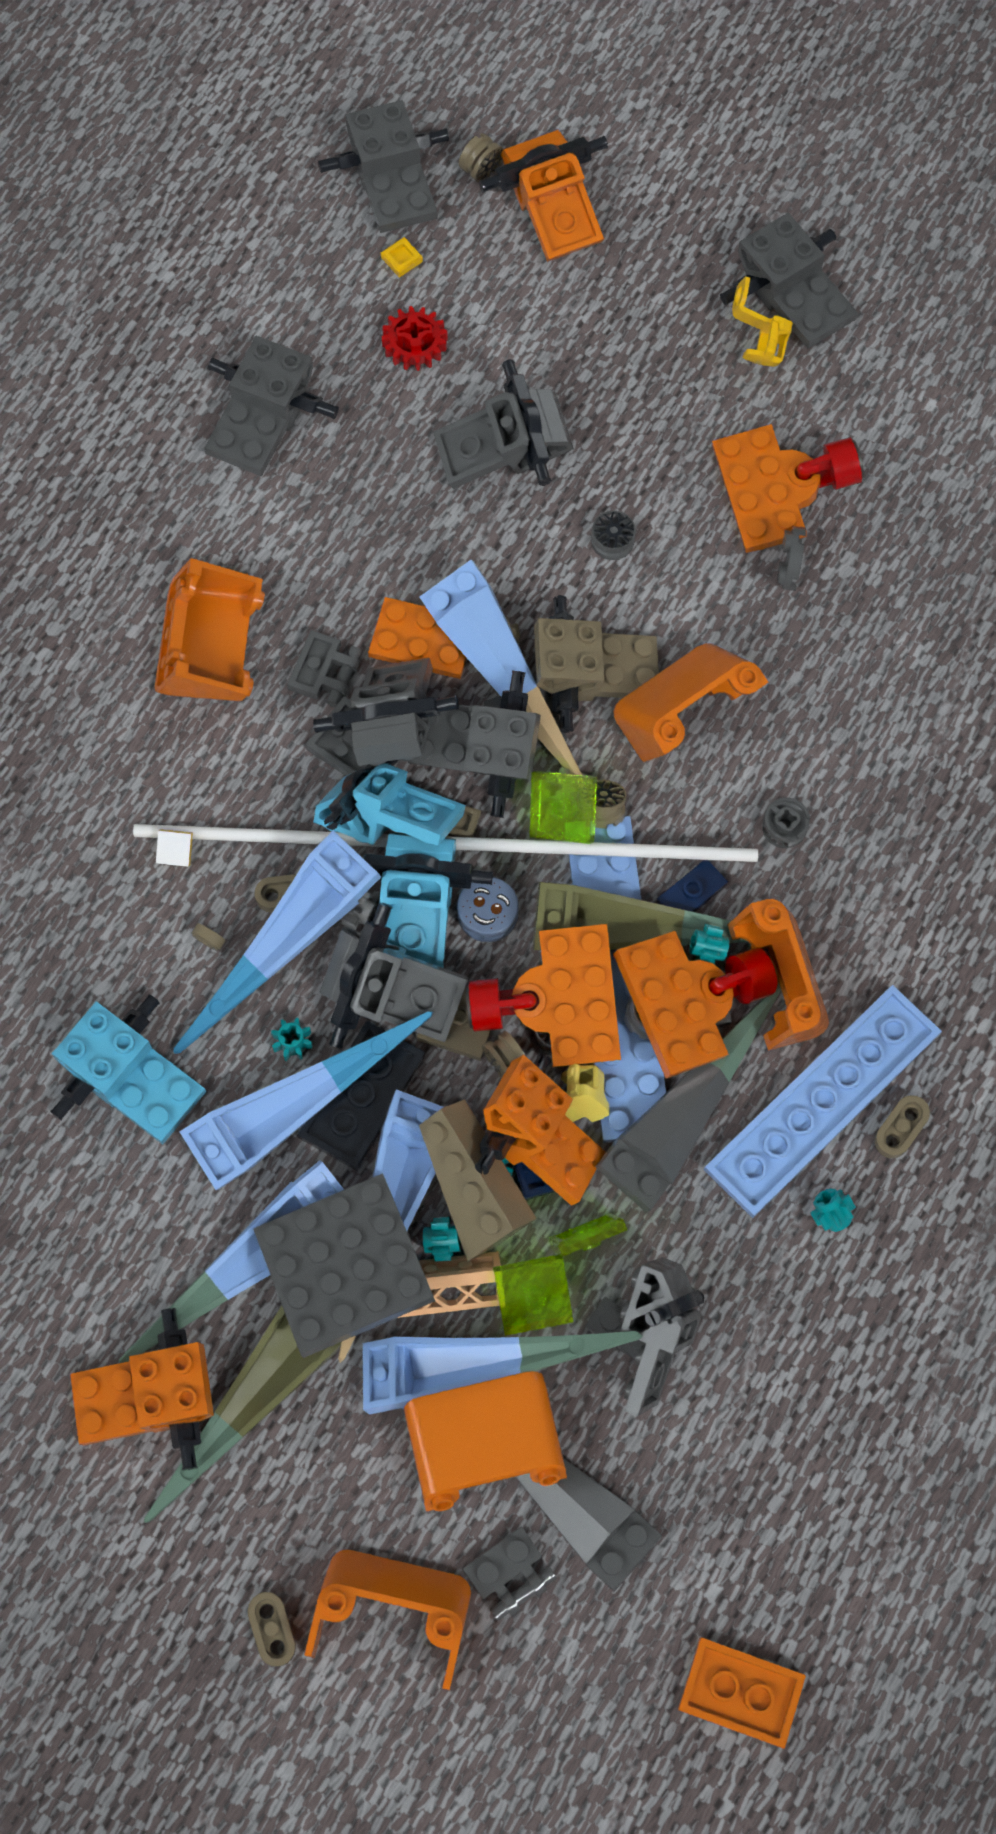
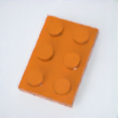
[368,597,467,679]
[678,1637,806,1749]

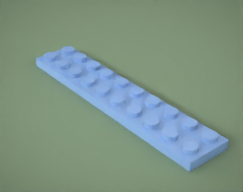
[565,816,666,1143]

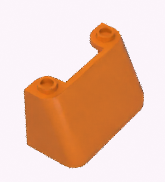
[155,558,265,701]
[614,643,769,762]
[727,899,829,1051]
[404,1371,567,1512]

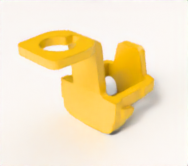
[732,276,793,367]

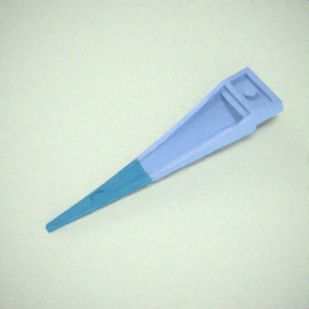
[173,830,381,1054]
[180,1012,433,1190]

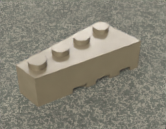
[419,1099,537,1261]

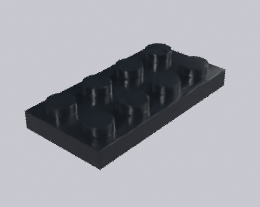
[297,1020,425,1171]

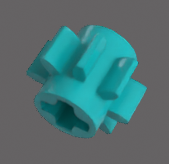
[689,924,729,965]
[271,1018,313,1061]
[810,1188,856,1232]
[423,1217,461,1262]

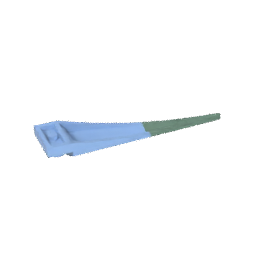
[118,1160,344,1364]
[363,1331,643,1415]

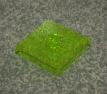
[529,771,597,844]
[548,1213,628,1257]
[493,1254,574,1336]

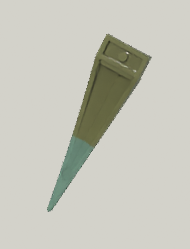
[533,882,748,950]
[144,1306,341,1523]

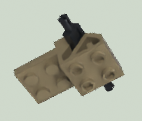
[534,595,659,733]

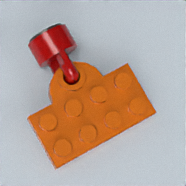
[712,424,864,553]
[466,924,621,1067]
[613,931,778,1079]

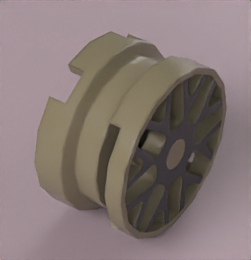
[459,133,503,183]
[580,780,626,829]
[482,1030,526,1079]

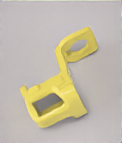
[561,1064,610,1122]

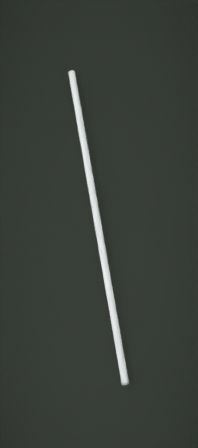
[133,824,758,862]

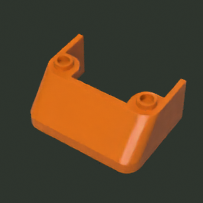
[304,1550,471,1691]

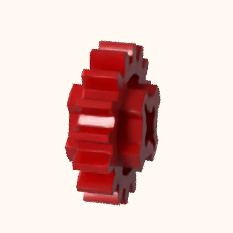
[381,306,448,371]

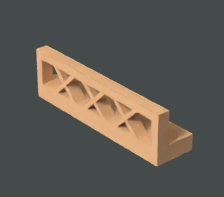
[397,1251,505,1318]

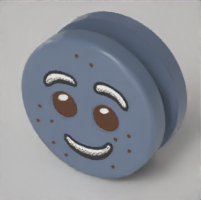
[457,877,519,942]

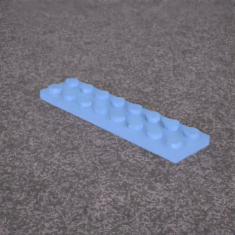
[704,985,942,1218]

